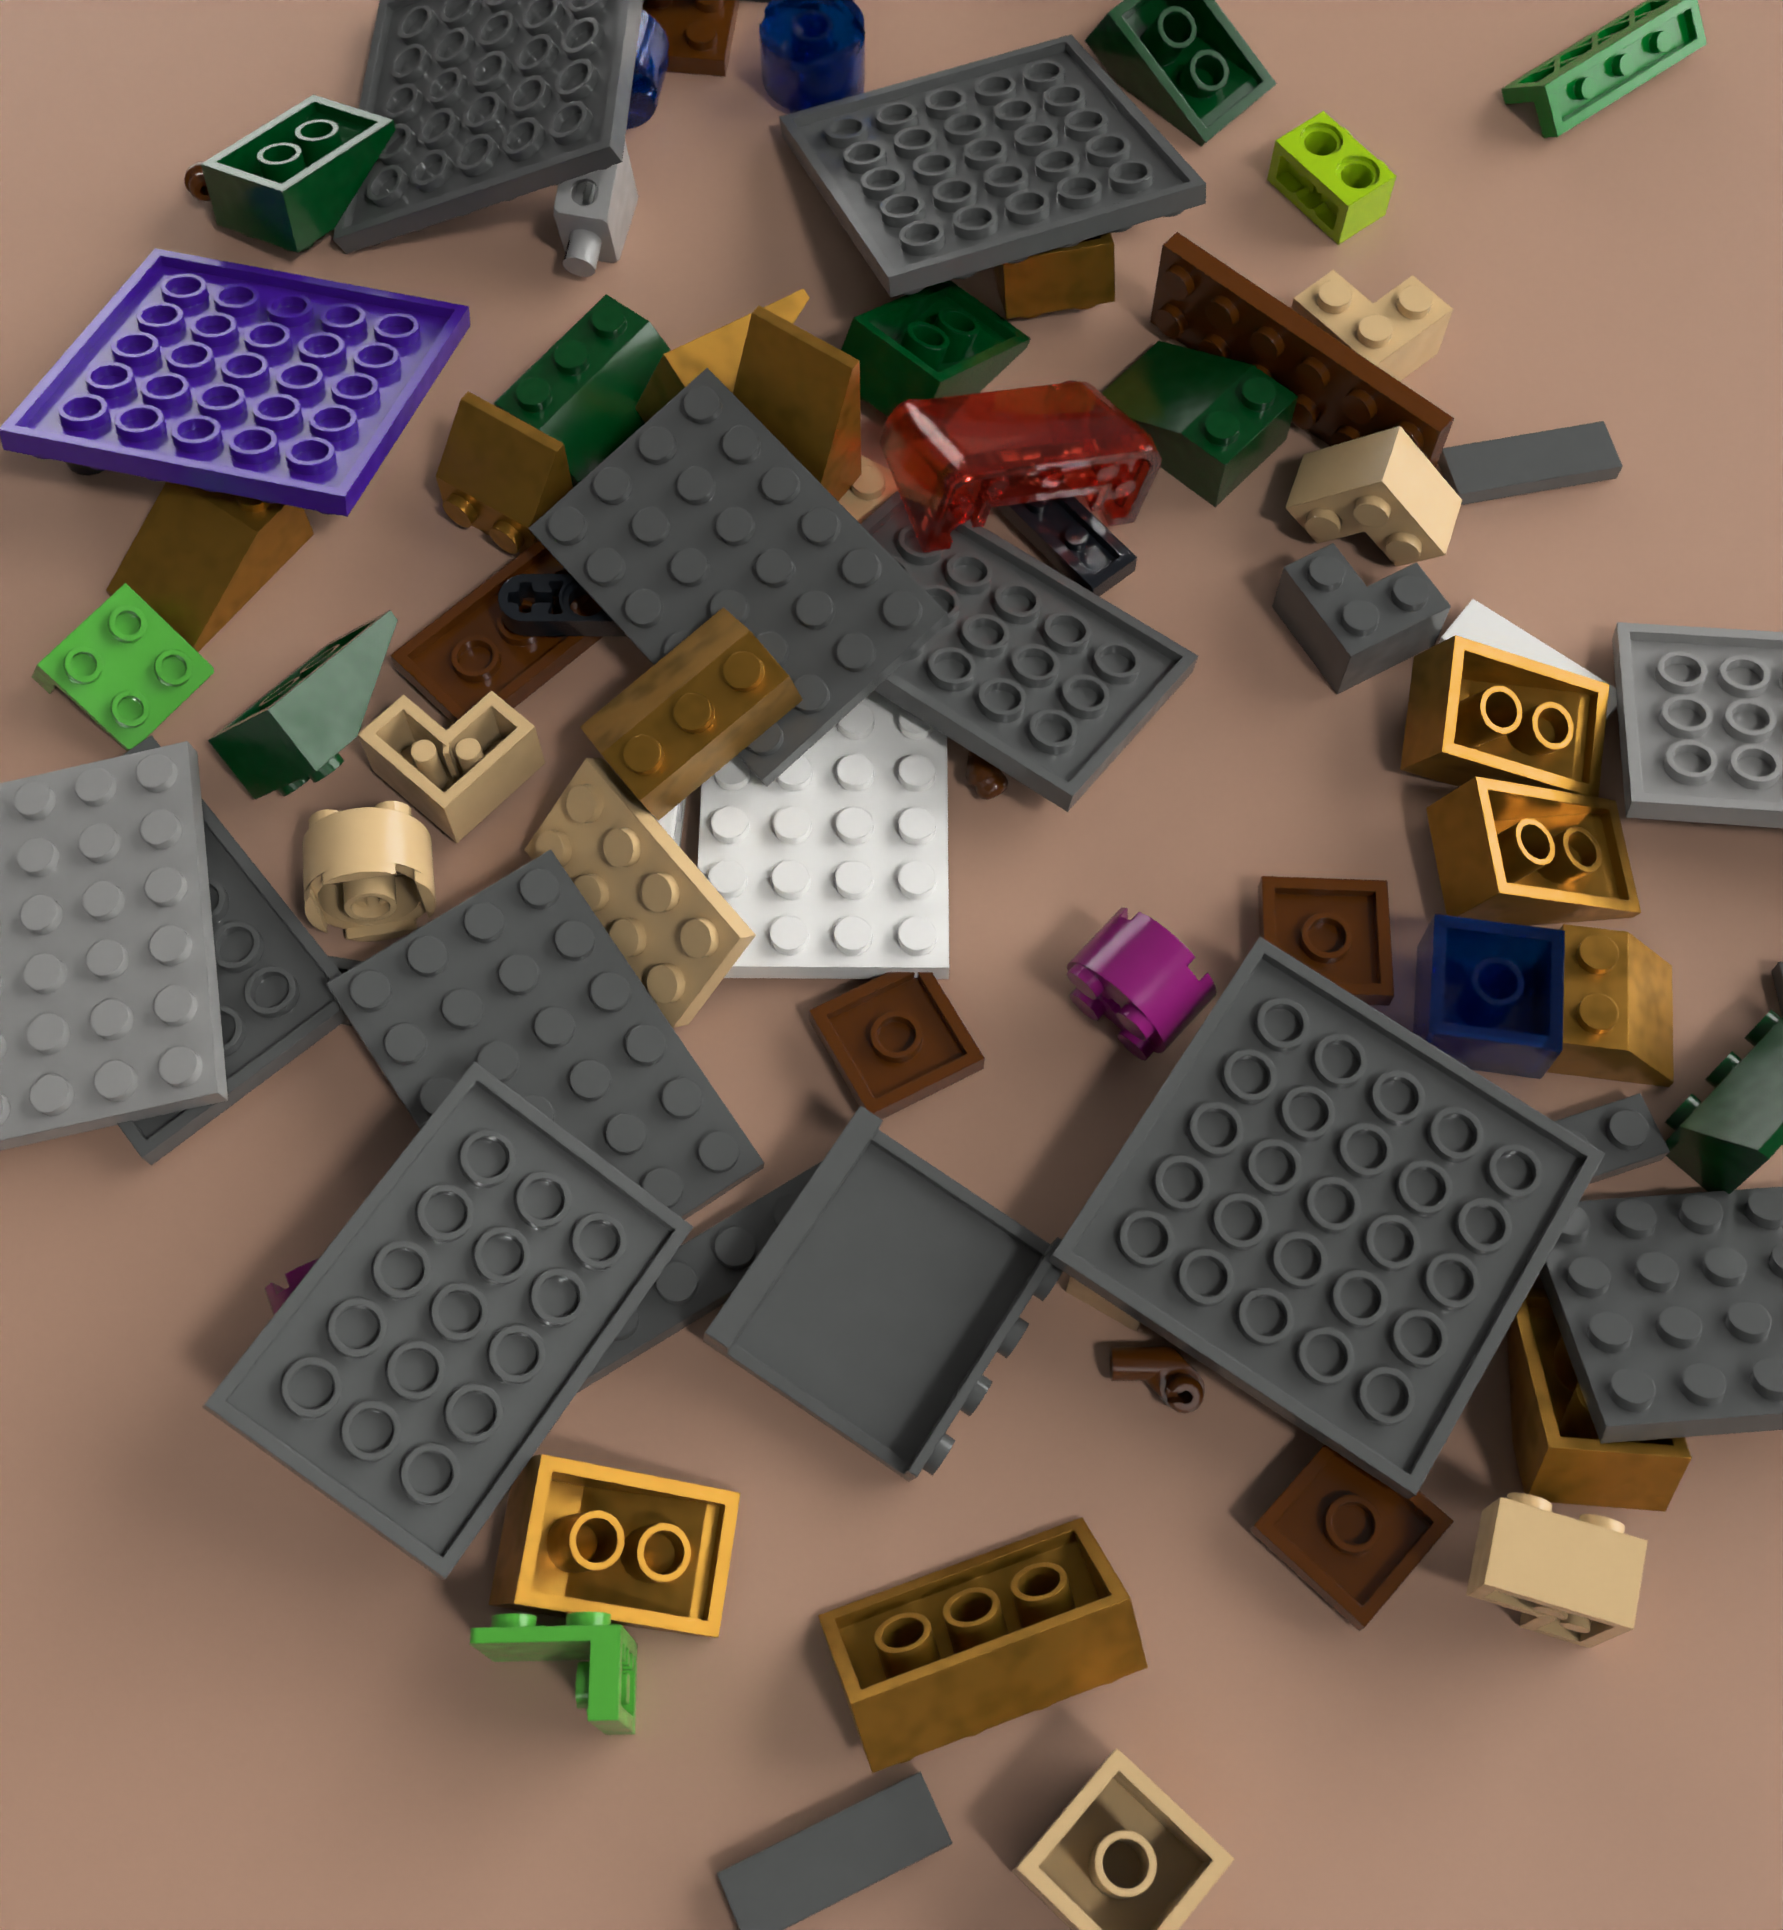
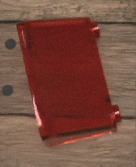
[879,380,1162,553]

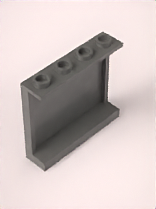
[703,1105,1063,1482]

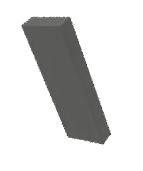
[1438,421,1623,505]
[717,1771,953,1930]

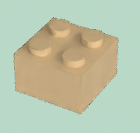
[1011,1748,1235,1930]

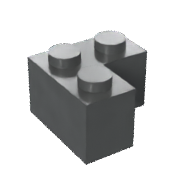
[1272,543,1451,695]

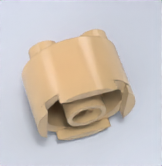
[302,801,436,942]

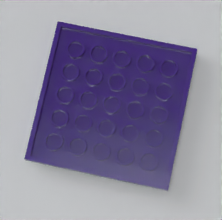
[0,248,471,517]

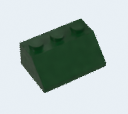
[494,294,671,488]
[1665,1009,1783,1194]

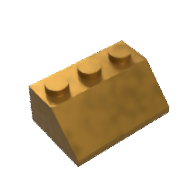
[580,607,803,821]

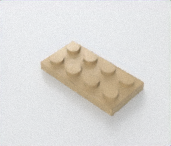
[525,758,756,1028]

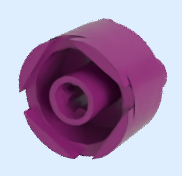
[1067,907,1217,1061]

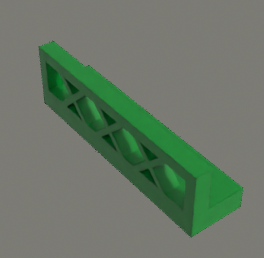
[1501,0,1707,138]

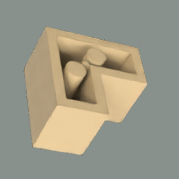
[1291,270,1453,381]
[1285,426,1462,567]
[358,690,545,843]
[1466,1492,1648,1648]

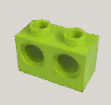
[1267,111,1397,245]

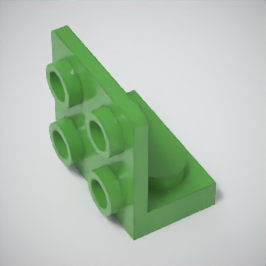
[32,583,214,751]
[470,1612,638,1735]

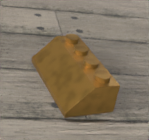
[818,1517,1148,1773]

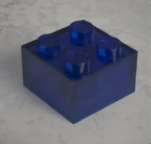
[1413,914,1565,1079]

